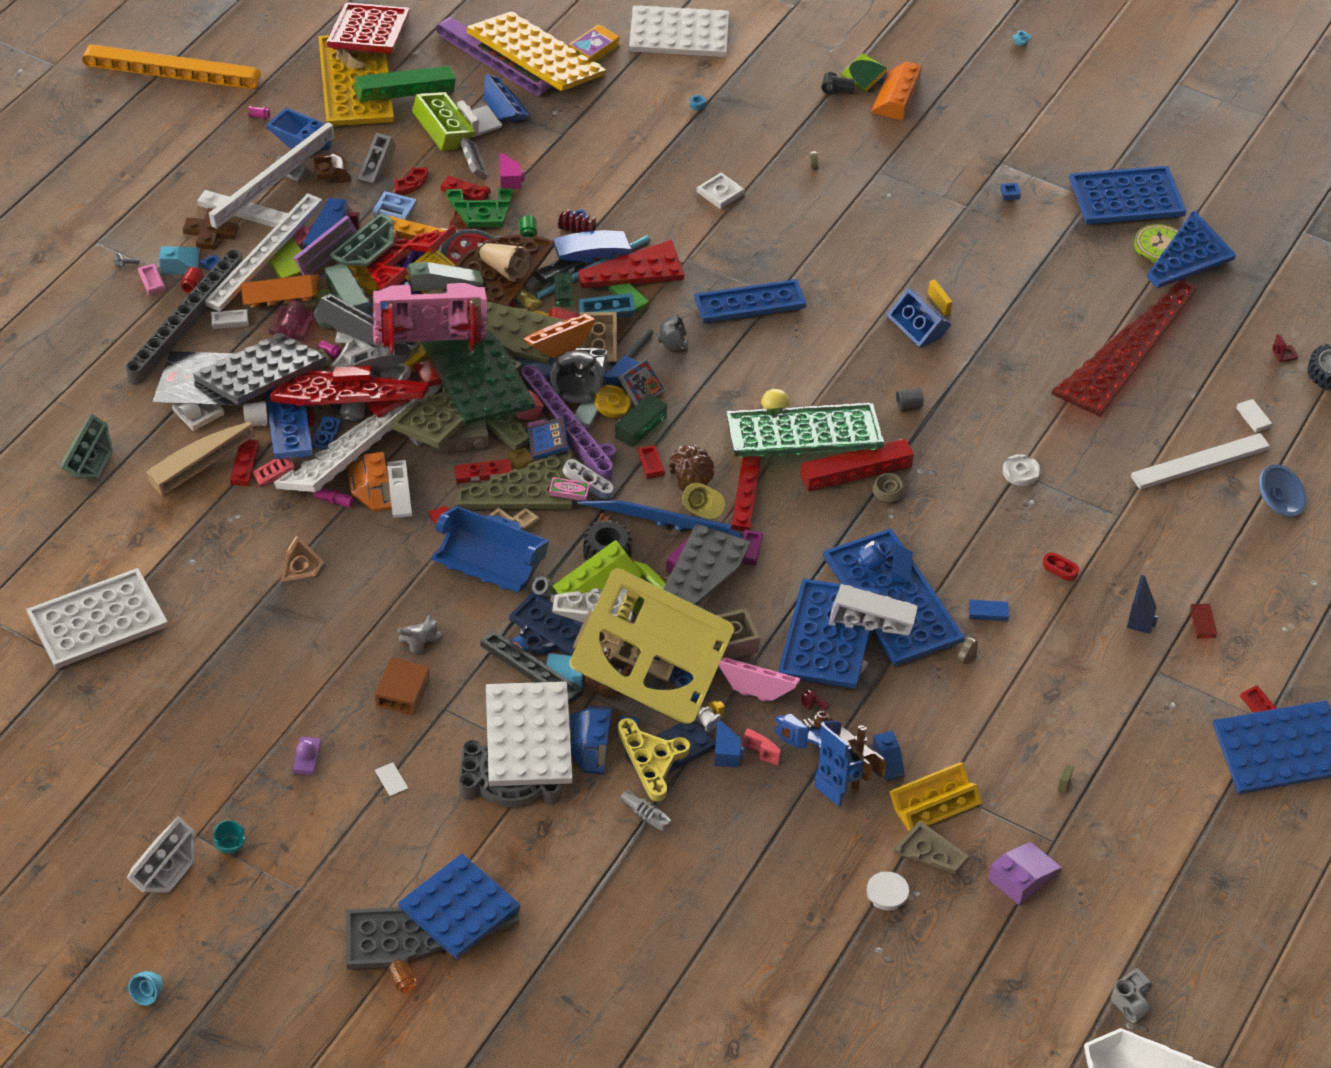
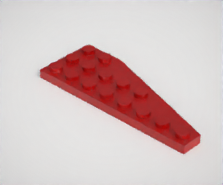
[270,370,430,406]

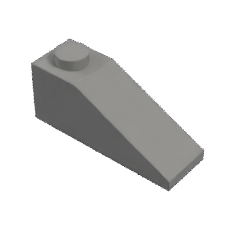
[358,132,396,184]

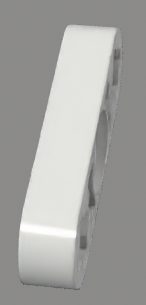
[563,459,613,499]

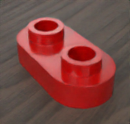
[1042,552,1079,581]

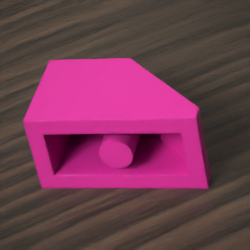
[499,153,525,189]

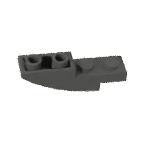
[346,344,410,374]

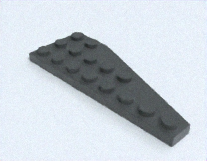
[663,523,750,606]
[346,902,519,969]

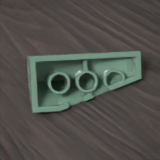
[407,262,483,292]

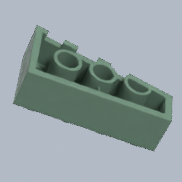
[325,264,371,315]

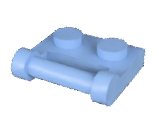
[373,191,417,221]

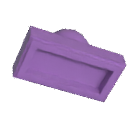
[293,737,321,776]

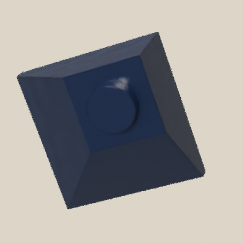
[1127,575,1158,634]

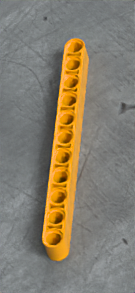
[82,45,261,89]

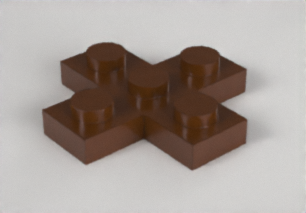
[183,208,239,250]

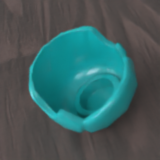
[213,820,245,855]

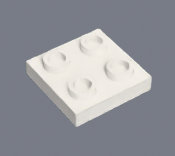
[172,403,224,431]

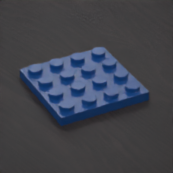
[398,853,520,959]

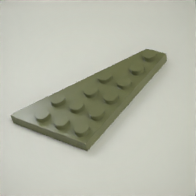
[457,450,572,509]

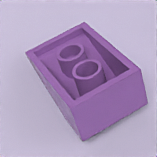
[988,842,1062,905]

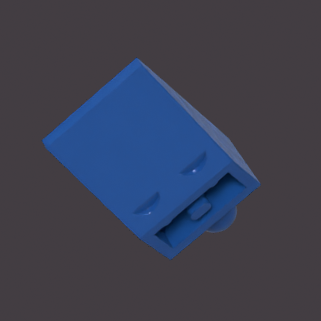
[266,107,332,158]

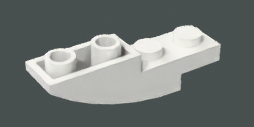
[387,460,412,518]

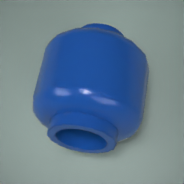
[858,541,888,570]

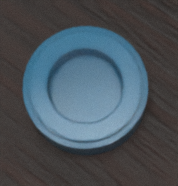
[689,95,706,110]

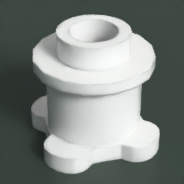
[696,707,722,734]

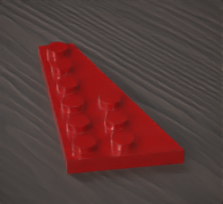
[578,239,685,288]

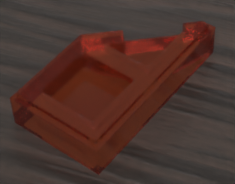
[449,211,473,231]

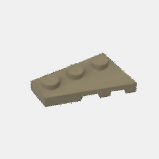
[893,821,969,874]

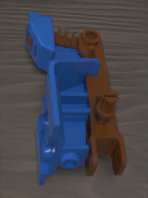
[774,711,886,807]

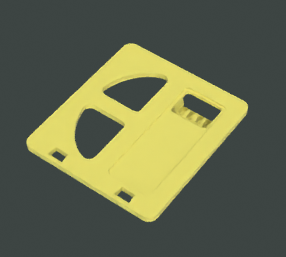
[569,568,734,724]

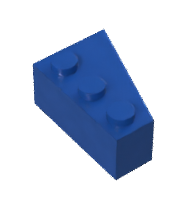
[302,198,349,249]

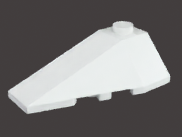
[552,588,634,622]

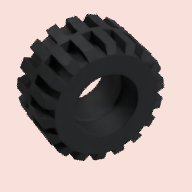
[583,520,632,561]

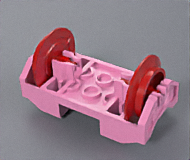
[373,283,487,355]

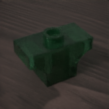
[554,273,573,307]

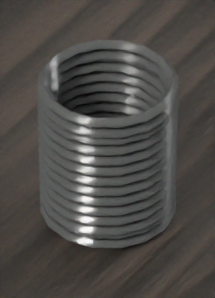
[896,388,924,410]

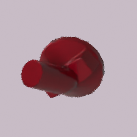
[801,690,830,711]

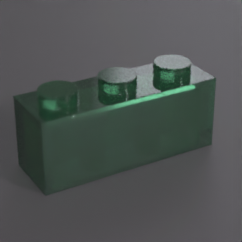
[614,394,667,448]

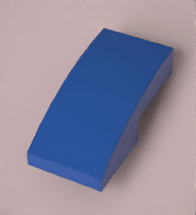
[312,416,342,450]

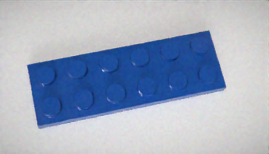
[694,279,806,323]
[266,387,312,459]

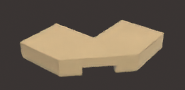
[490,508,539,532]

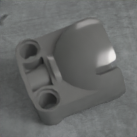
[550,348,608,403]

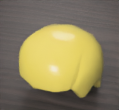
[761,389,789,415]

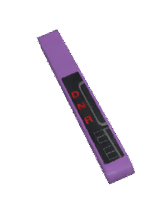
[436,17,552,96]
[521,365,613,482]

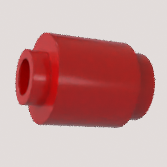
[181,267,204,293]

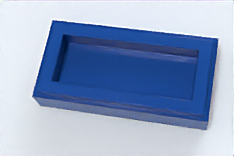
[969,600,1009,621]

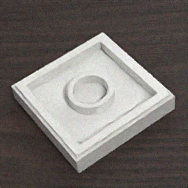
[697,173,745,209]

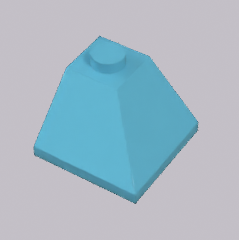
[159,246,200,274]

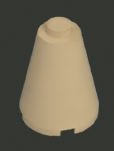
[479,243,530,282]

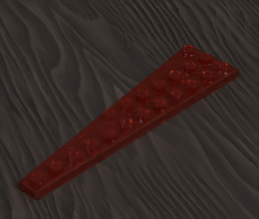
[1052,280,1197,417]

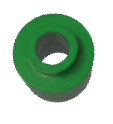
[520,215,537,238]

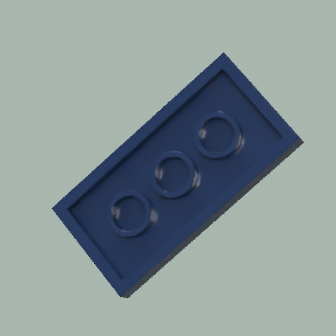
[625,720,715,778]

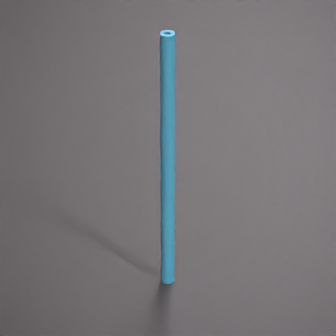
[535,235,650,300]

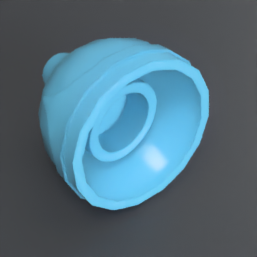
[128,971,163,1006]

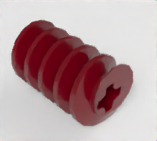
[558,209,596,233]

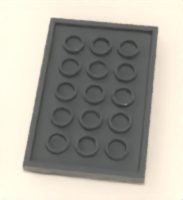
[193,333,327,405]

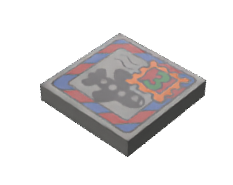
[618,359,666,408]

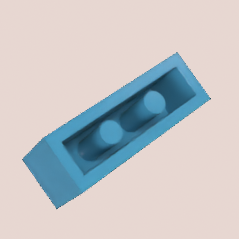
[578,293,635,318]

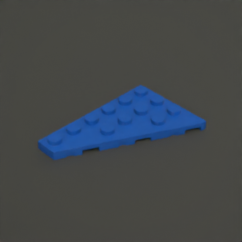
[1146,210,1237,289]

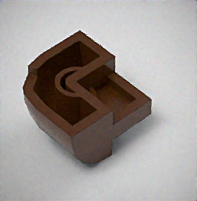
[313,152,351,183]

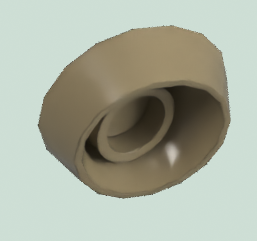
[872,473,905,502]

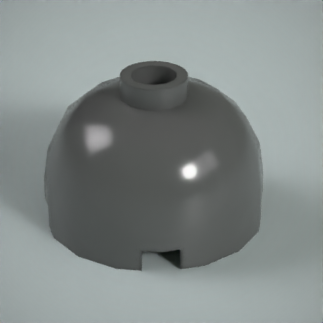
[657,314,688,352]

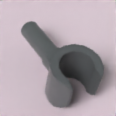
[114,253,140,268]

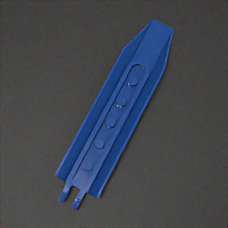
[578,500,743,539]

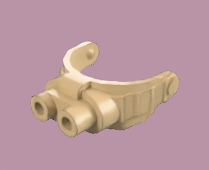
[336,49,365,68]

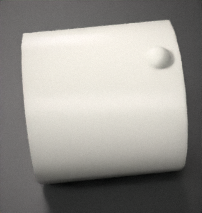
[243,401,268,427]

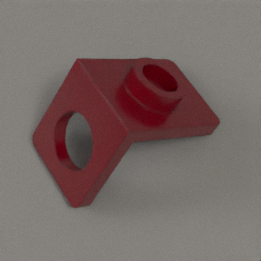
[1272,333,1298,363]

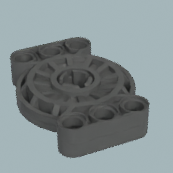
[459,740,562,807]

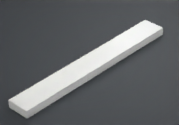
[1131,433,1270,490]

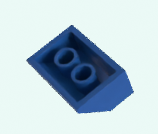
[886,288,952,348]

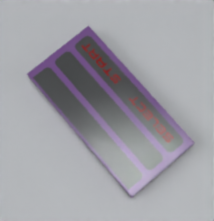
[293,216,357,280]

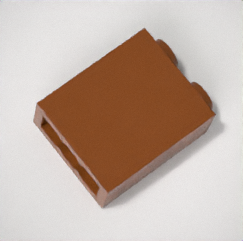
[375,658,430,716]

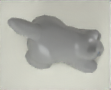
[398,615,443,654]

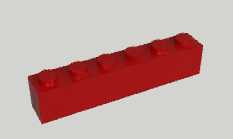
[800,438,914,492]

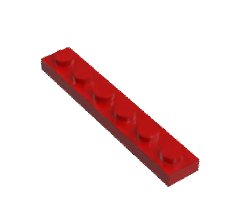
[731,442,763,531]

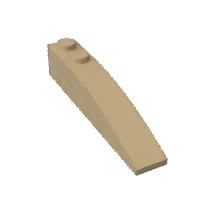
[146,422,255,496]

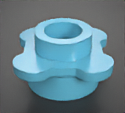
[1012,30,1032,46]

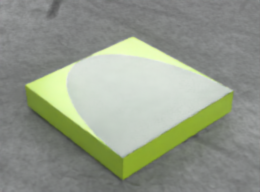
[841,53,887,92]

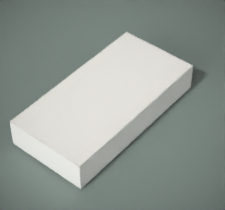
[211,309,249,329]
[1236,399,1272,433]

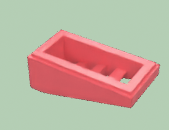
[252,458,295,487]

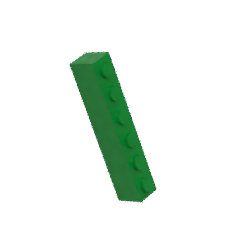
[354,66,456,102]

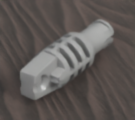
[621,790,671,831]

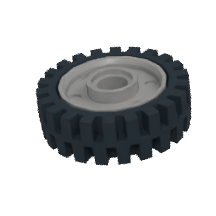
[1308,344,1331,390]

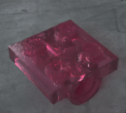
[269,300,314,341]

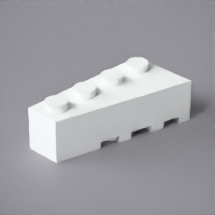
[828,584,917,635]

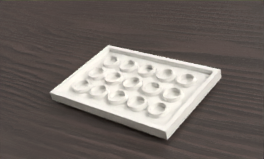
[629,5,729,57]
[26,568,168,669]
[486,682,572,786]

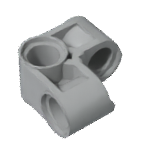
[1111,968,1153,1023]

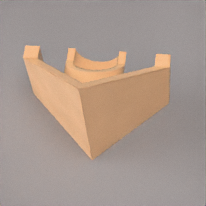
[281,536,324,582]

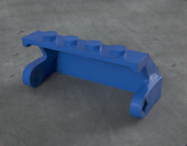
[432,506,550,593]

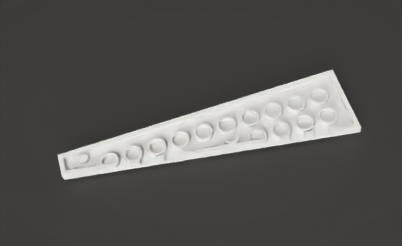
[274,381,449,492]

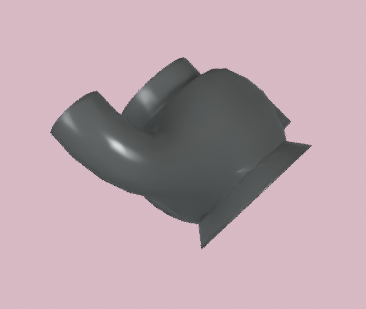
[532,575,556,603]

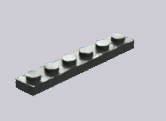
[480,631,582,705]

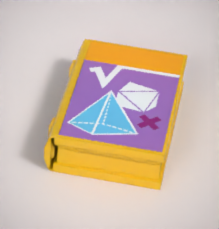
[568,25,620,62]

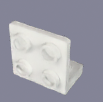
[457,100,502,137]

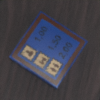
[528,417,569,460]

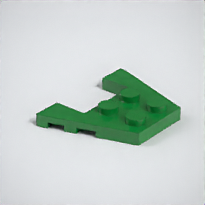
[446,188,513,228]

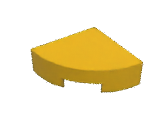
[707,701,725,720]

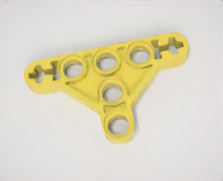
[618,718,690,801]

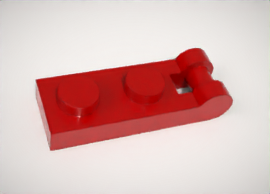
[440,176,491,201]

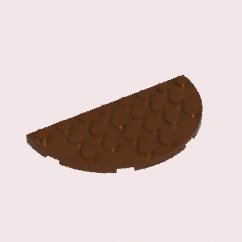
[455,235,555,307]

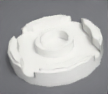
[1002,455,1040,486]
[866,872,909,911]

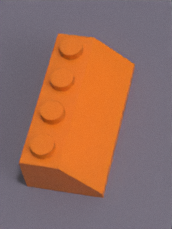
[871,62,922,121]
[241,274,320,308]

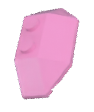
[719,657,801,701]

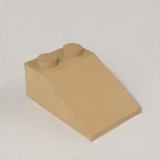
[580,312,617,363]

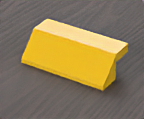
[889,763,982,832]

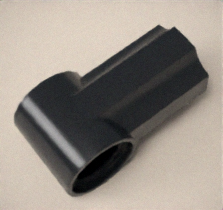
[821,72,855,94]

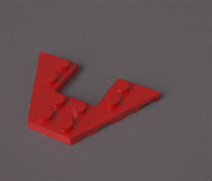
[366,226,457,290]

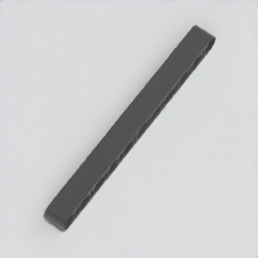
[126,249,242,385]

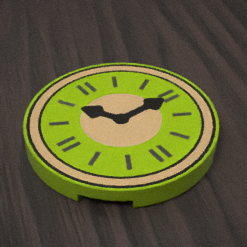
[1134,224,1178,263]

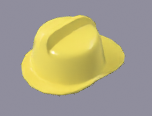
[682,483,725,519]

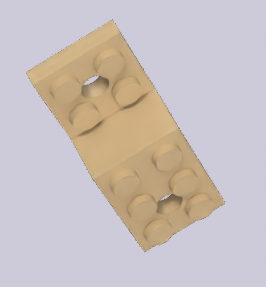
[573,610,675,682]

